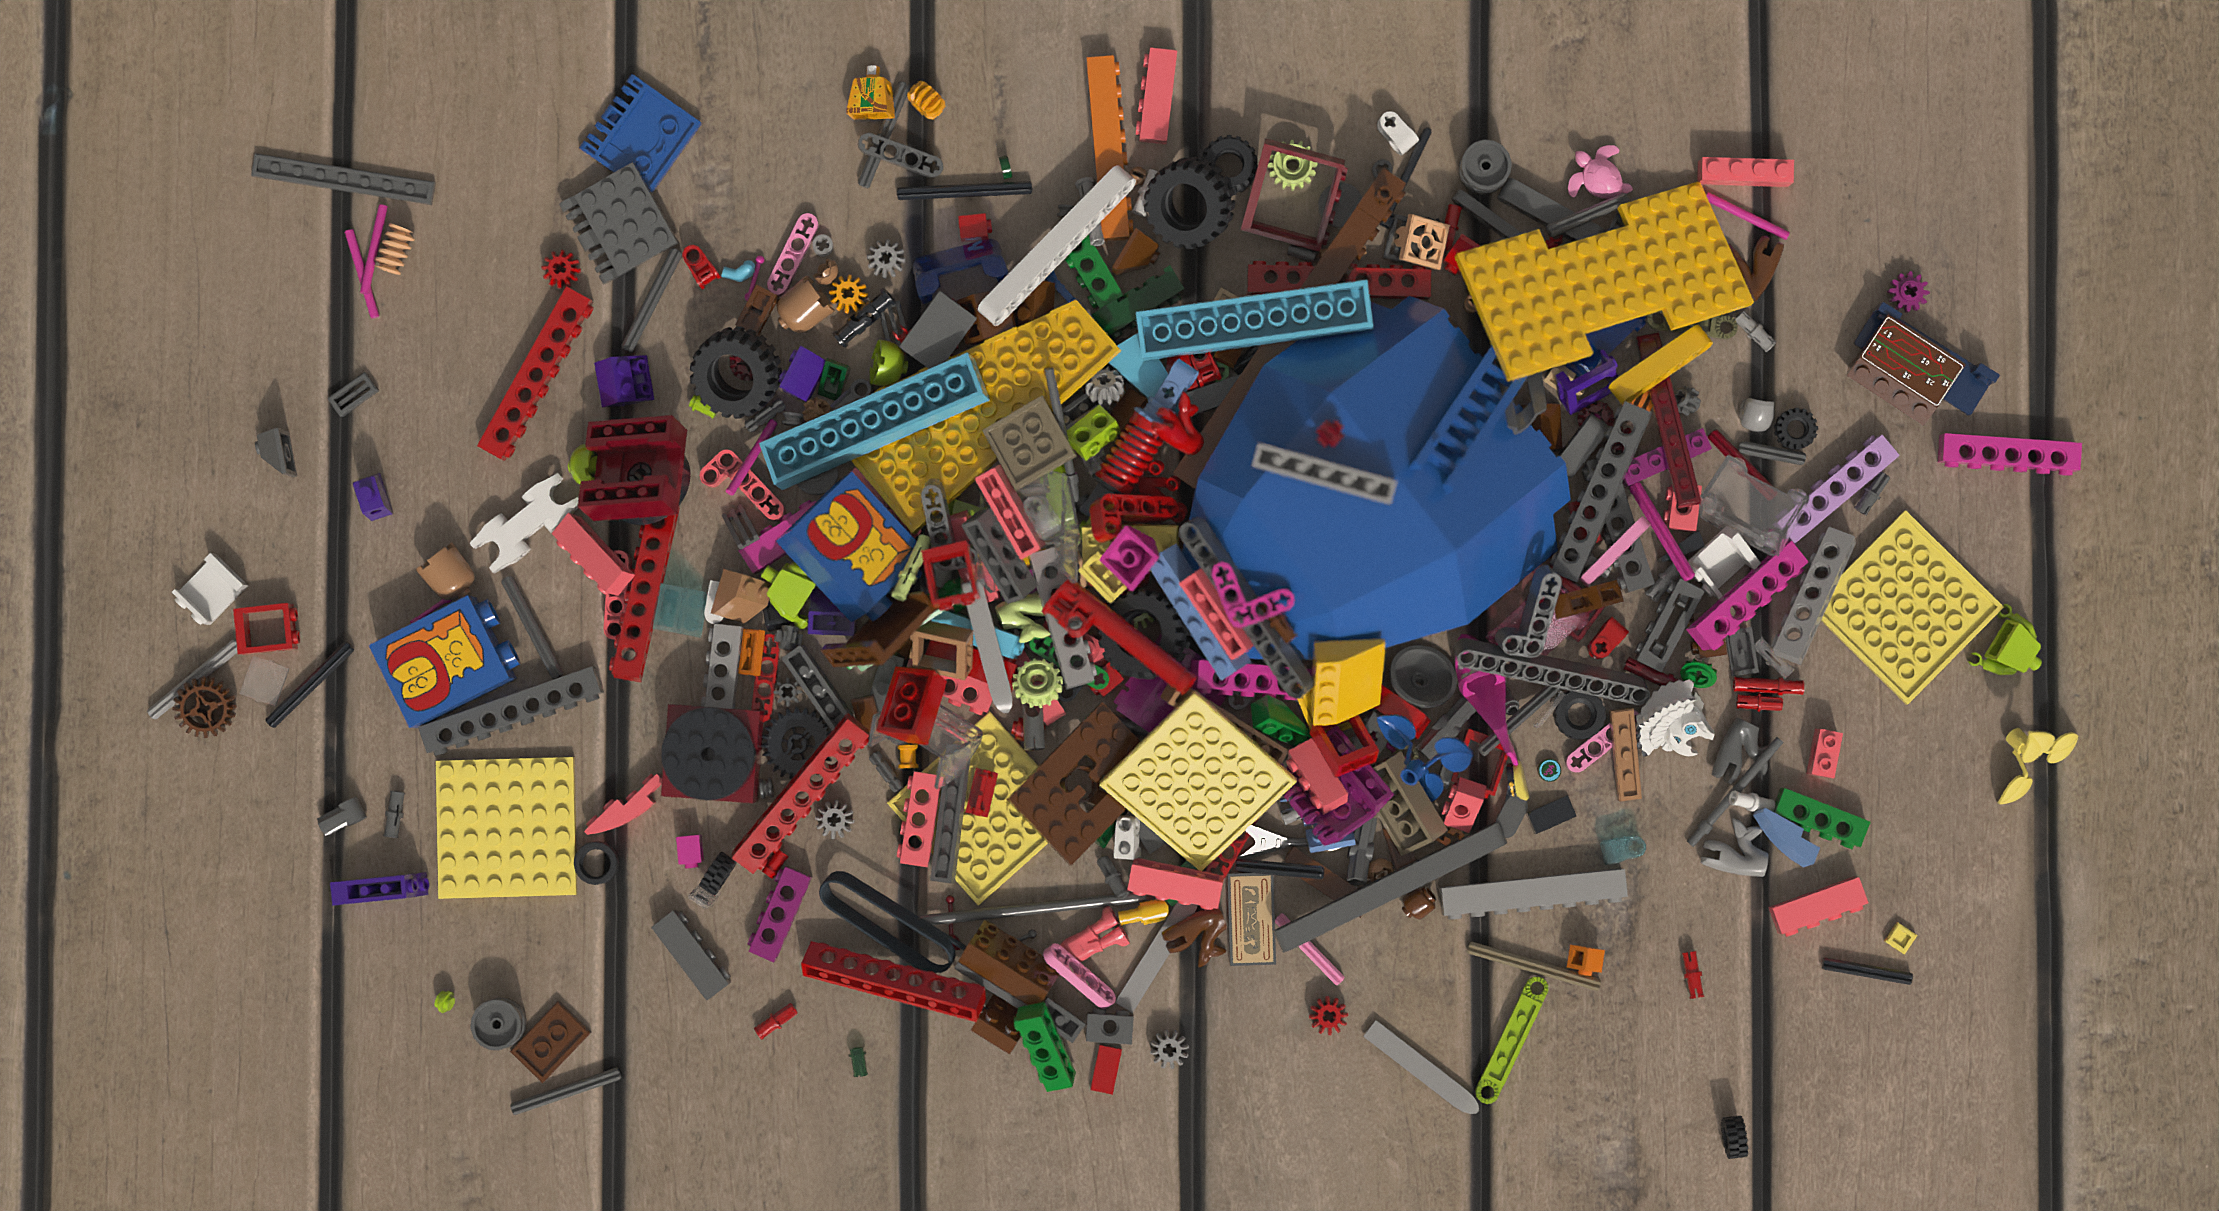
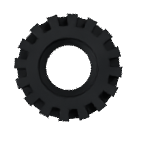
[1774,408,1818,450]
[699,851,737,896]
[1721,1115,1749,1159]

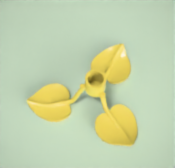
[1997,728,2079,804]

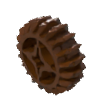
[173,676,237,738]

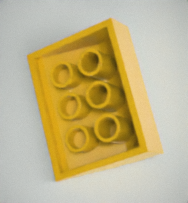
[1310,639,1385,725]

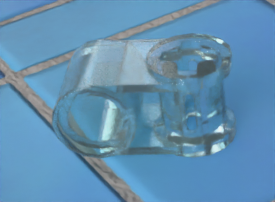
[1599,835,1646,865]

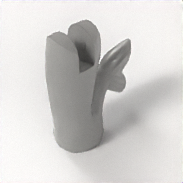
[1700,818,1768,877]

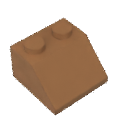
[711,569,772,623]

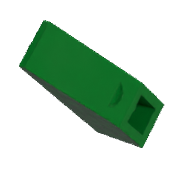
[1251,695,1313,747]

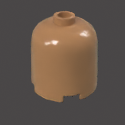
[777,275,835,333]
[416,542,475,600]

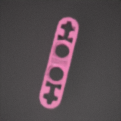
[767,213,819,296]
[1580,516,1651,587]
[1565,710,1639,773]
[1043,943,1116,1009]

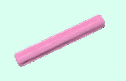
[1275,913,1345,985]

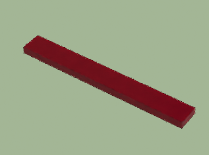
[1636,332,1701,508]

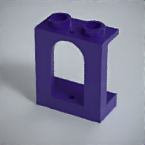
[1555,349,1619,416]

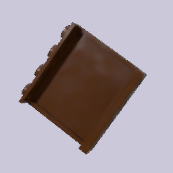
[820,592,936,667]

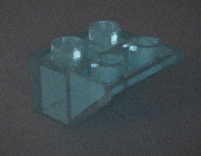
[652,583,708,638]

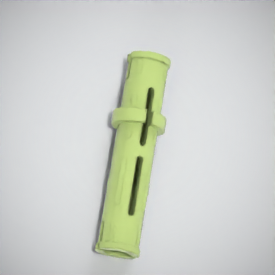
[891,535,931,601]

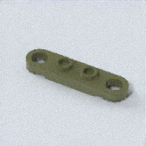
[1646,310,1738,339]

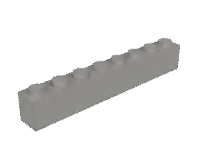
[1439,868,1628,919]

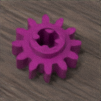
[1887,271,1930,313]

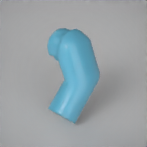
[722,260,755,282]

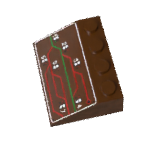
[1846,313,1966,426]

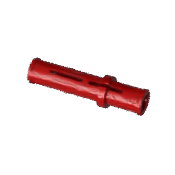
[1733,677,1804,696]

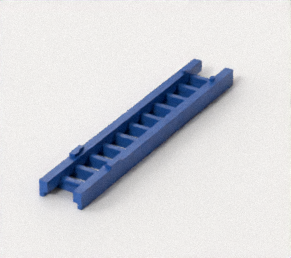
[1410,346,1528,495]

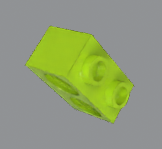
[1067,404,1121,461]

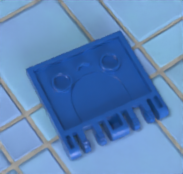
[579,74,702,193]

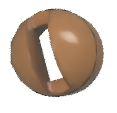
[1129,166,1147,186]

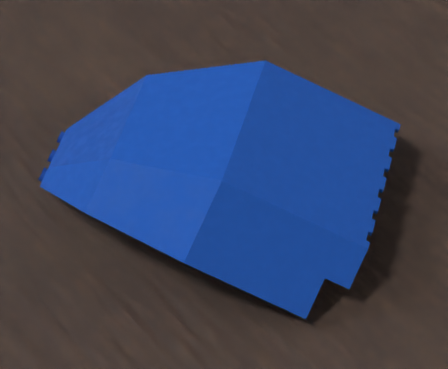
[1182,296,1571,660]

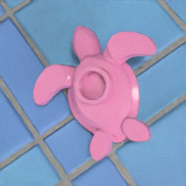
[1568,145,1633,200]

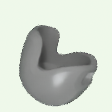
[1739,398,1774,432]

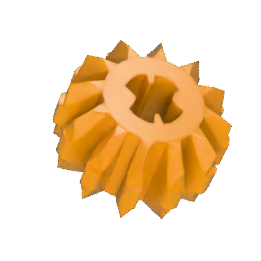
[907,81,946,119]
[829,274,868,314]

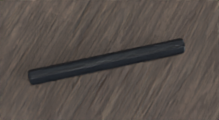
[897,181,1032,200]

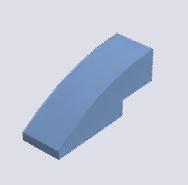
[1753,808,1820,867]

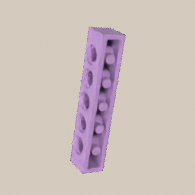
[1773,435,1900,544]

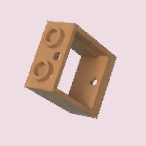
[910,620,974,680]

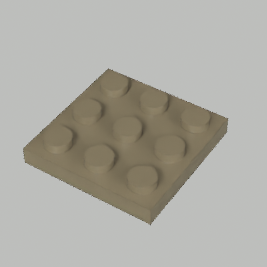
[982,396,1076,491]

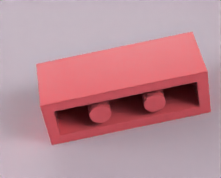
[1286,738,1348,815]

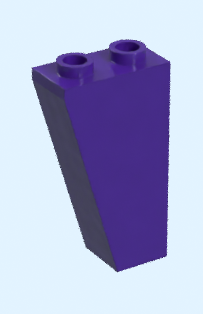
[330,872,429,906]

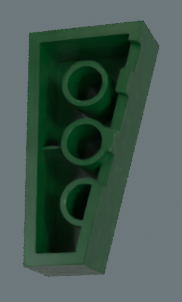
[1091,265,1184,341]

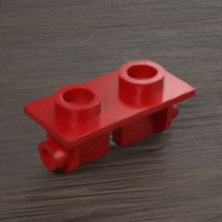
[965,768,998,818]

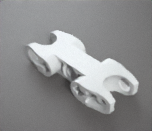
[470,473,578,573]

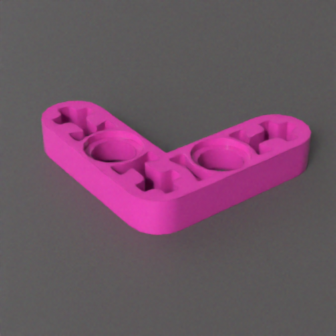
[1212,562,1294,628]

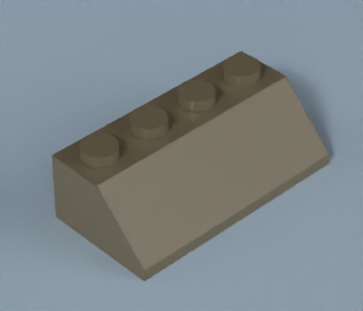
[1372,751,1447,856]

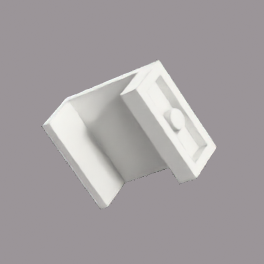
[1688,526,1761,599]
[172,553,249,625]

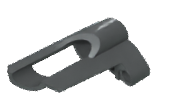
[1491,343,1552,435]

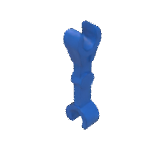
[1044,270,1079,303]

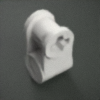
[1377,111,1419,156]

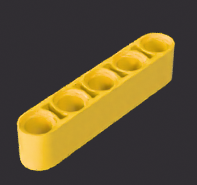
[1608,325,1713,405]

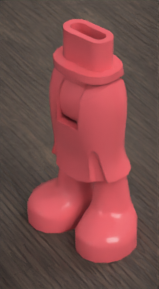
[1060,906,1130,963]

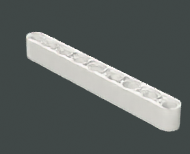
[978,165,1136,326]

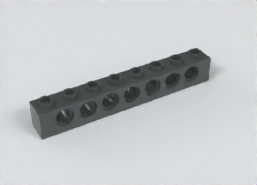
[1550,401,1652,582]
[418,666,604,756]

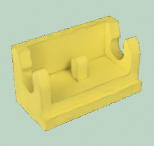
[1078,551,1127,604]

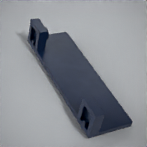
[1854,302,2000,415]

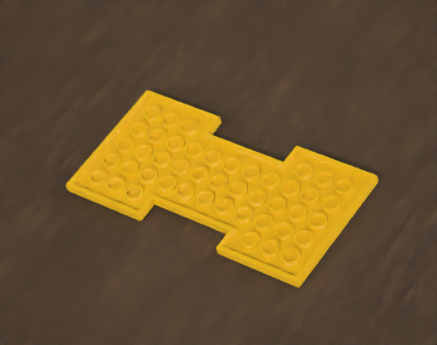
[1455,181,1754,382]

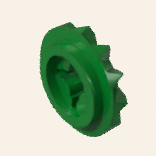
[1680,659,1717,688]

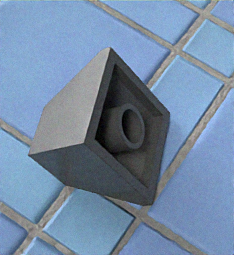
[255,428,297,477]

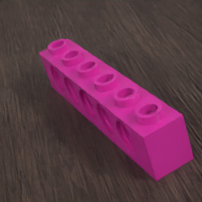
[1938,433,2082,476]
[1686,541,1808,651]
[1191,660,1313,700]

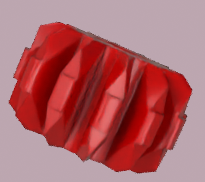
[541,250,581,289]
[1309,996,1348,1035]

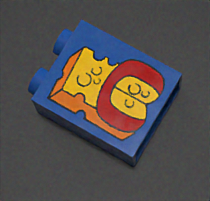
[776,472,923,622]
[368,595,521,728]

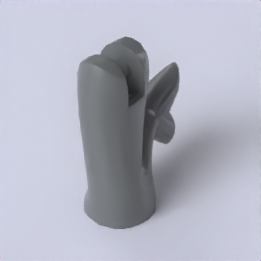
[1711,717,1770,784]

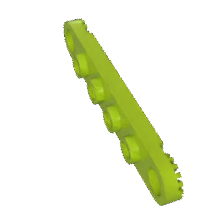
[1475,976,1549,1104]

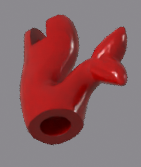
[1151,392,1204,455]

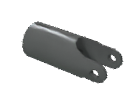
[1022,704,1045,751]

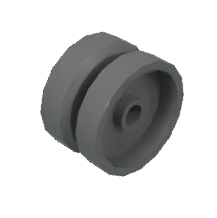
[1458,140,1512,195]
[470,997,527,1050]

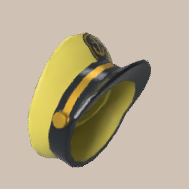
[1505,760,1530,802]

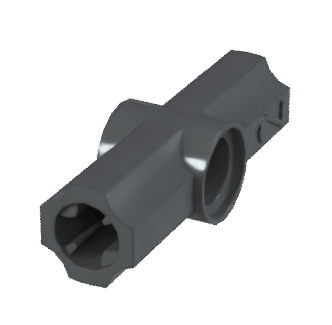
[1416,697,1476,760]

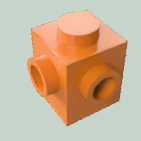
[1567,945,1605,976]

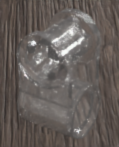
[1024,495,1064,541]

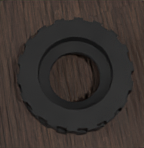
[1553,691,1606,739]

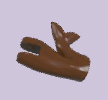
[1728,235,1784,302]
[1161,907,1227,967]

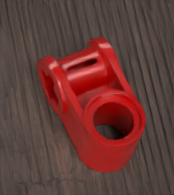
[682,245,721,290]
[1189,352,1222,388]
[1587,616,1629,659]

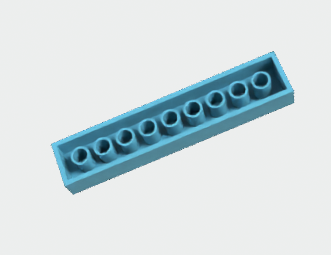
[1136,280,1373,361]
[759,352,990,490]

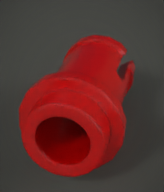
[762,850,789,879]

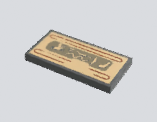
[1227,873,1276,966]

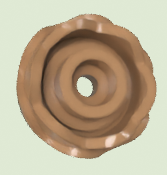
[813,259,839,285]
[1367,858,1393,882]

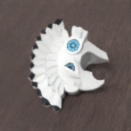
[1635,679,1715,757]

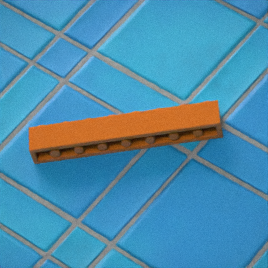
[1087,55,1134,242]

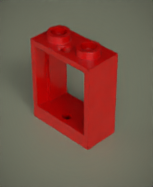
[921,540,981,611]
[233,603,300,655]
[1310,715,1379,778]
[1451,729,1508,799]

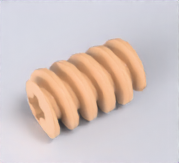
[373,223,415,275]

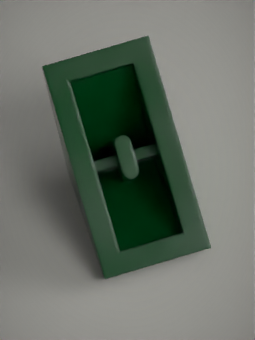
[818,358,851,400]

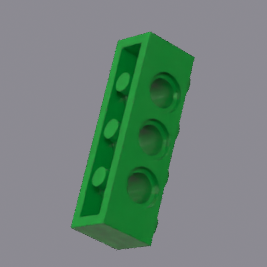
[1065,235,1123,309]
[1773,788,1871,850]
[1014,1002,1076,1092]

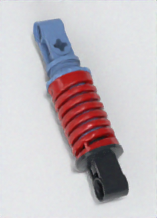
[1080,359,1199,518]

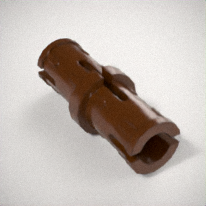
[1258,597,1298,644]

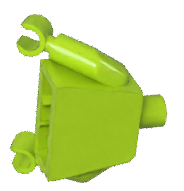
[1968,604,2042,675]

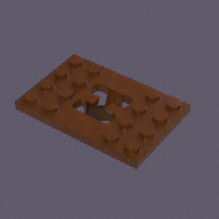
[1006,702,1140,866]

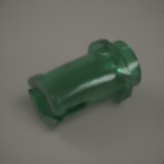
[848,1047,868,1077]

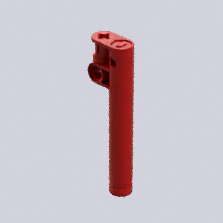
[1042,577,1197,695]

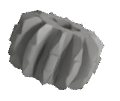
[867,239,906,279]
[1085,366,1124,405]
[815,800,855,839]
[1150,1030,1189,1069]

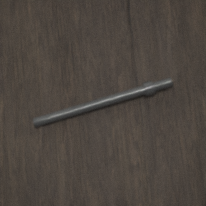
[1044,367,1081,502]
[1687,737,1784,847]

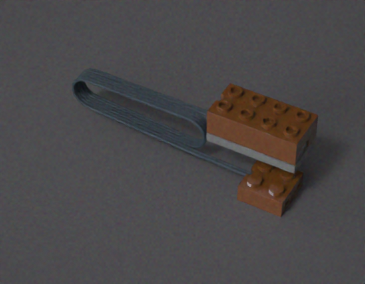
[819,871,1059,1055]

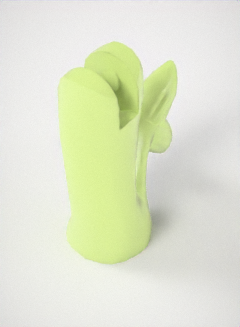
[995,590,1056,643]

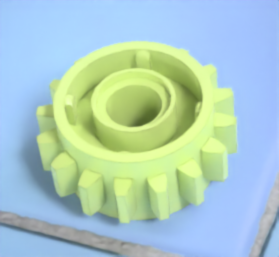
[1267,140,1317,191]
[1012,658,1063,708]

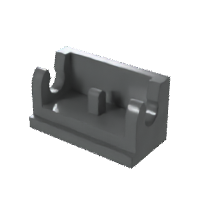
[1726,627,1759,676]

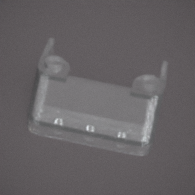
[868,704,983,789]

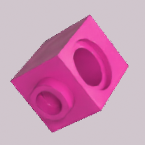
[676,834,704,869]

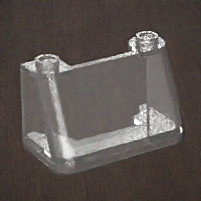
[1699,455,1809,557]

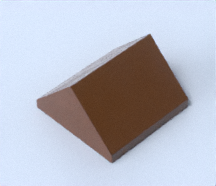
[1521,403,1563,451]

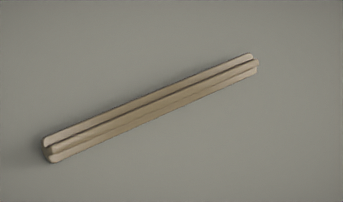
[1467,942,1601,991]

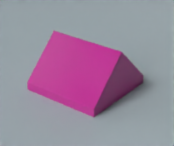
[1099,525,1160,591]

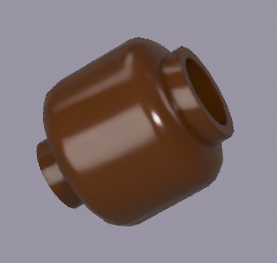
[1402,886,1437,920]

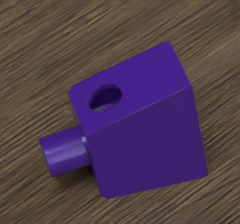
[353,473,393,521]

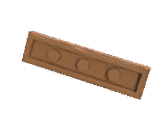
[1609,707,1642,802]

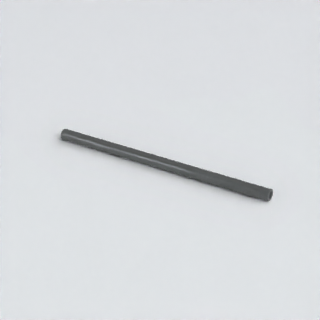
[917,892,1146,925]

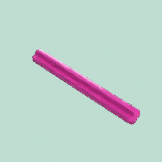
[1630,482,1695,581]

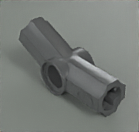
[1346,818,1377,886]

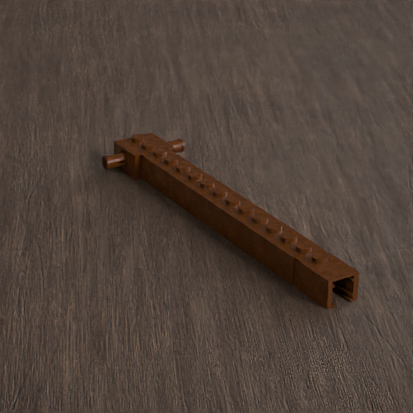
[1173,168,1406,490]

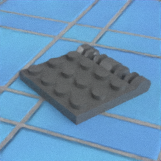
[559,162,679,285]

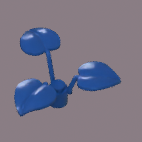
[1377,714,1473,803]

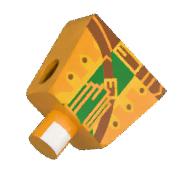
[846,65,895,120]

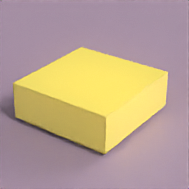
[1884,922,1917,954]

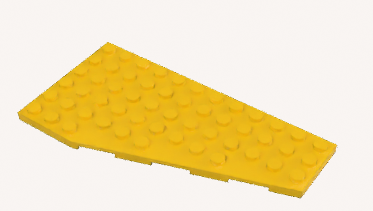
[851,300,1121,535]

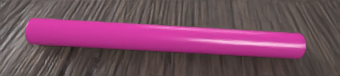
[1706,192,1790,240]
[360,204,388,295]
[345,229,379,319]
[726,420,778,496]

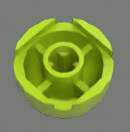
[869,340,908,386]
[568,444,598,484]

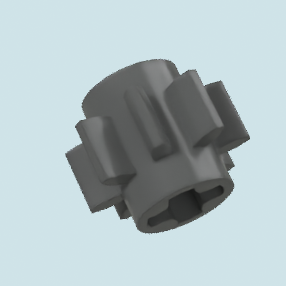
[1674,386,1701,416]
[774,625,803,651]
[773,678,803,707]

